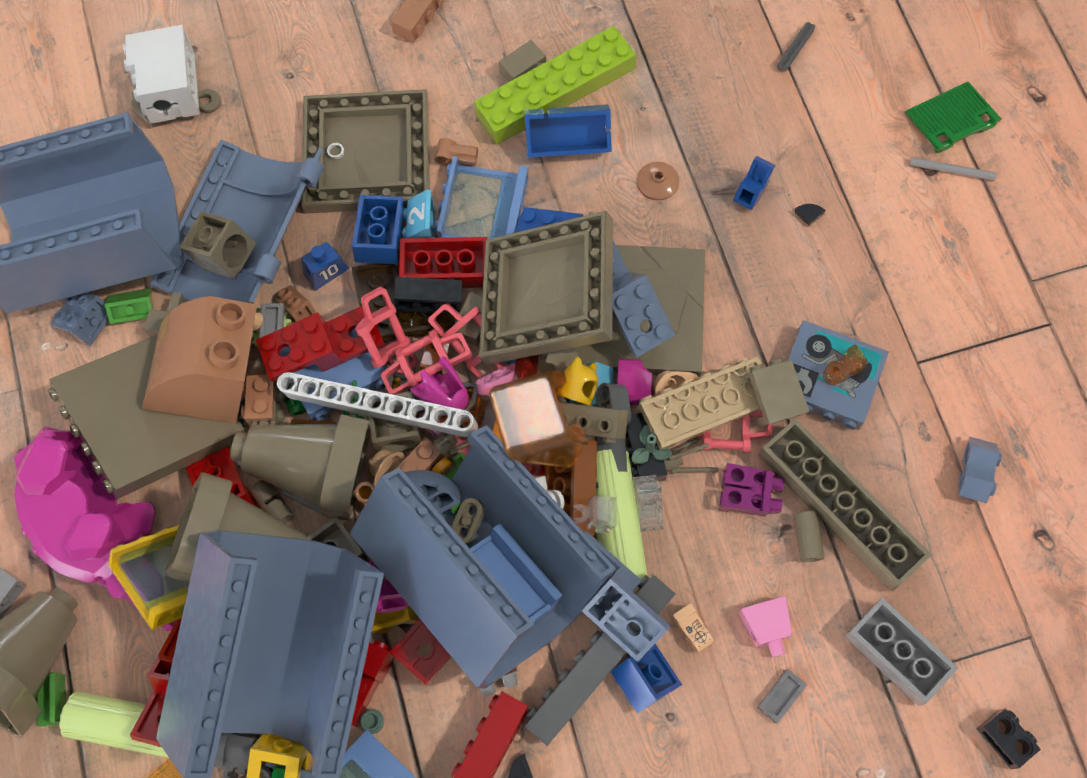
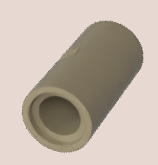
[249,480,294,524]
[794,511,824,562]

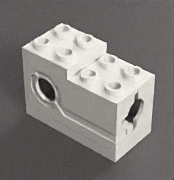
[123,25,200,123]

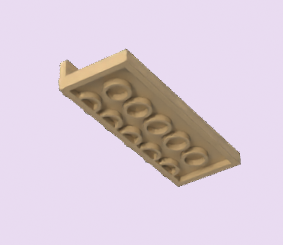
[635,357,764,451]

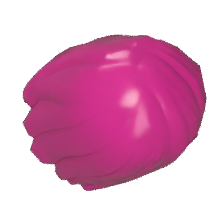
[410,356,469,417]

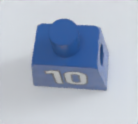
[301,242,349,291]

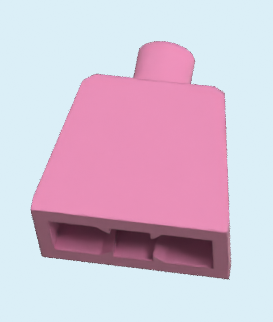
[738,596,792,658]

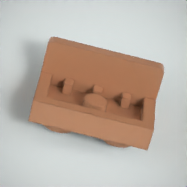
[241,375,276,425]

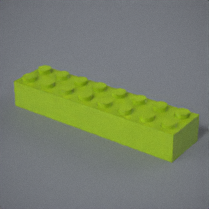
[474,25,637,145]

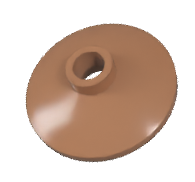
[637,162,679,200]

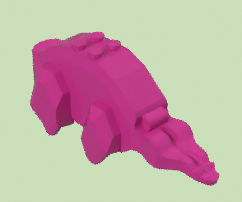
[13,427,177,631]

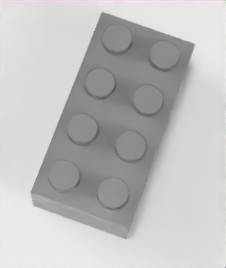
[845,598,958,706]

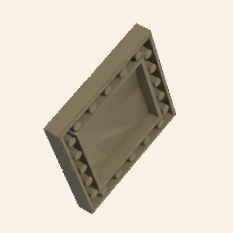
[302,89,430,214]
[479,211,613,365]
[577,245,705,377]

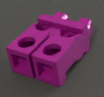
[719,463,785,517]

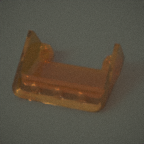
[489,370,588,468]

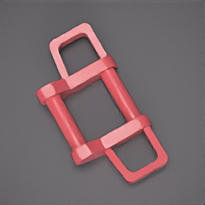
[355,287,418,373]
[428,304,504,379]
[381,329,472,395]
[698,410,772,452]

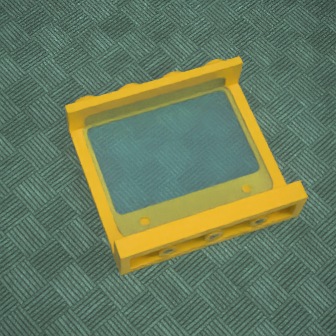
[108,525,189,630]

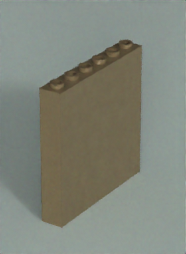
[48,334,245,500]

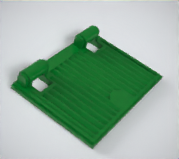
[905,82,1002,153]

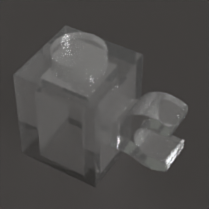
[573,496,617,533]

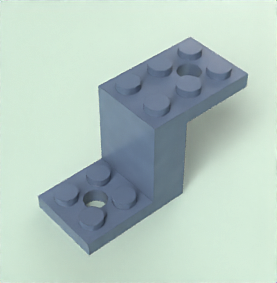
[612,241,675,357]

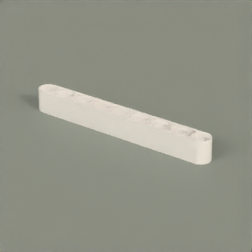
[277,372,478,437]

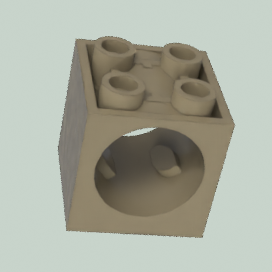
[179,211,257,279]
[368,391,423,452]

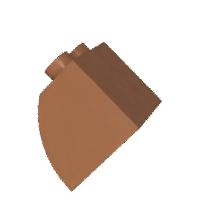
[142,296,257,424]

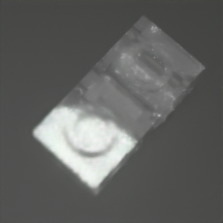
[633,475,664,532]

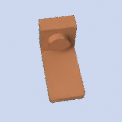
[274,285,317,322]

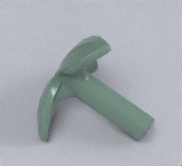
[632,425,672,464]

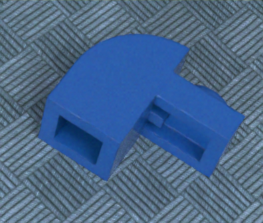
[733,156,776,210]

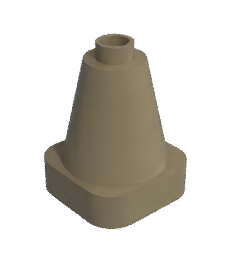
[230,414,370,521]
[164,472,306,583]
[0,587,78,738]

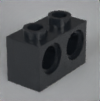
[976,708,1041,769]

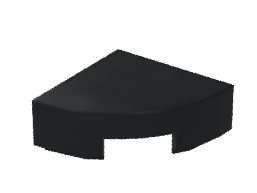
[794,204,826,226]
[508,754,533,778]

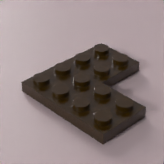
[351,263,455,340]

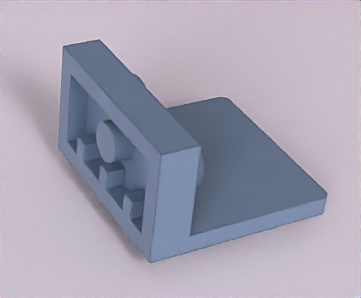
[51,293,109,346]

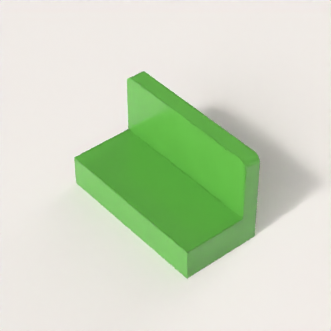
[105,288,154,324]
[38,672,66,727]

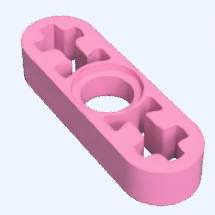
[476,362,528,395]

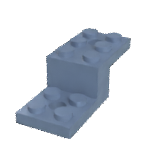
[582,531,670,662]

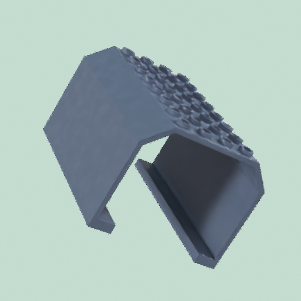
[0,112,184,313]
[350,425,616,689]
[156,530,384,778]

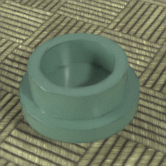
[359,709,384,734]

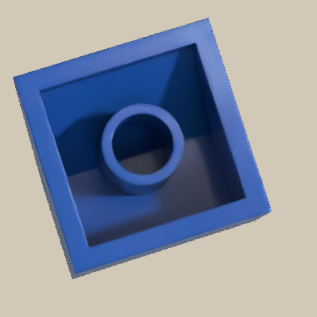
[611,644,682,714]

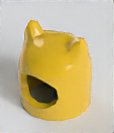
[556,357,598,406]

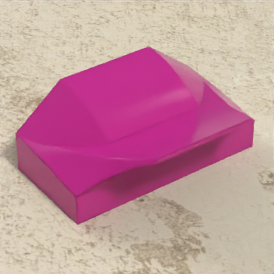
[617,358,652,405]

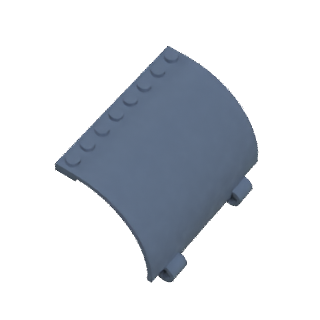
[150,140,325,304]

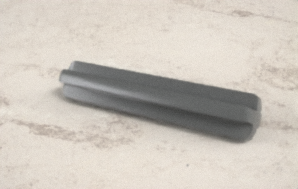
[777,22,815,72]

